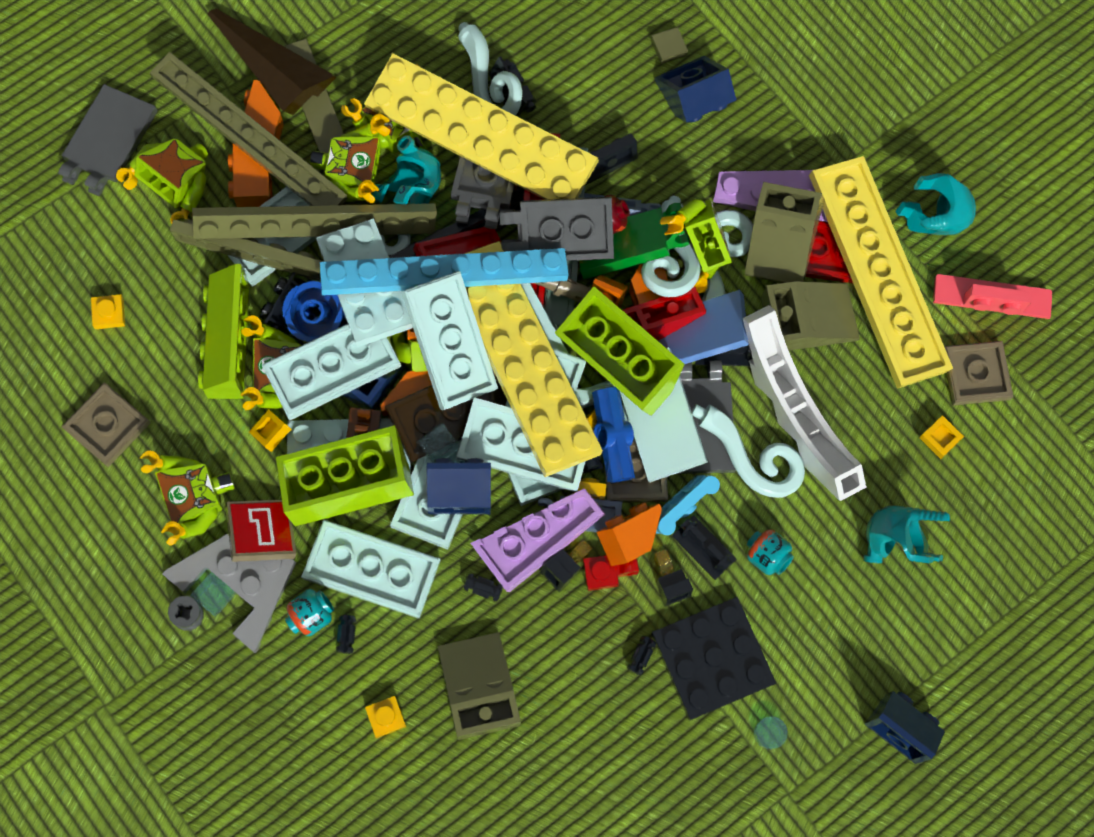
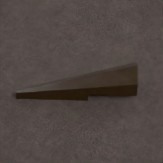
[207,8,336,115]

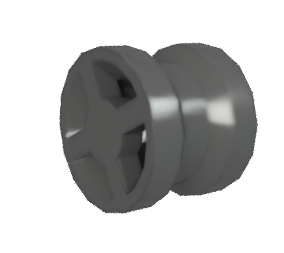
[168,596,204,631]

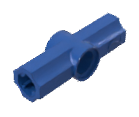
[592,387,635,483]

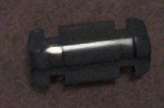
[464,573,503,601]
[336,615,356,654]
[627,636,656,675]

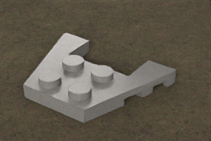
[162,534,296,653]

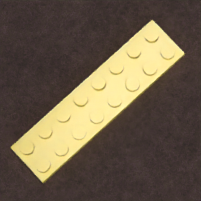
[364,53,599,200]
[809,156,953,389]
[465,241,603,477]

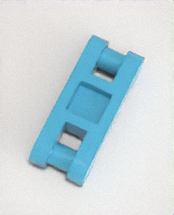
[656,475,720,535]

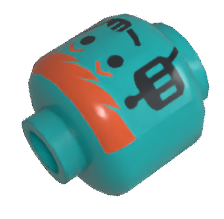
[747,529,794,575]
[285,589,334,636]

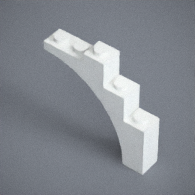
[743,305,866,501]

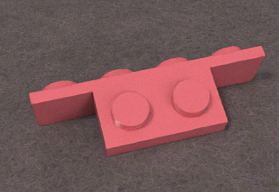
[933,274,1052,319]

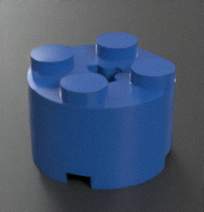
[282,281,348,342]

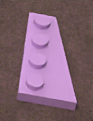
[713,170,828,222]
[470,489,605,592]

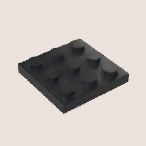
[651,597,776,721]

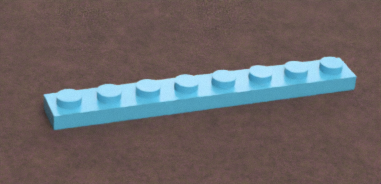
[320,248,569,296]

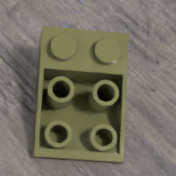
[745,182,823,283]
[761,281,860,351]
[438,632,521,740]

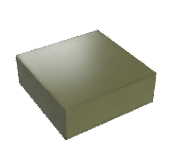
[651,27,688,64]

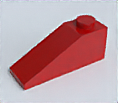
[622,286,706,341]

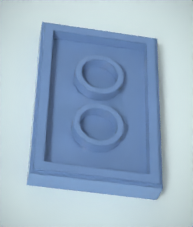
[659,290,749,364]

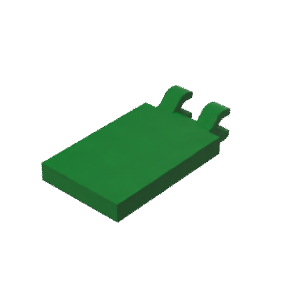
[579,203,689,279]

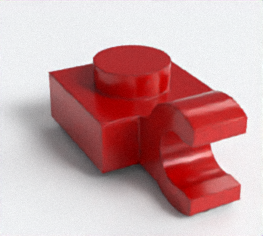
[583,555,639,591]

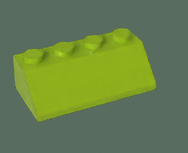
[198,264,250,399]
[555,287,685,416]
[276,425,414,527]

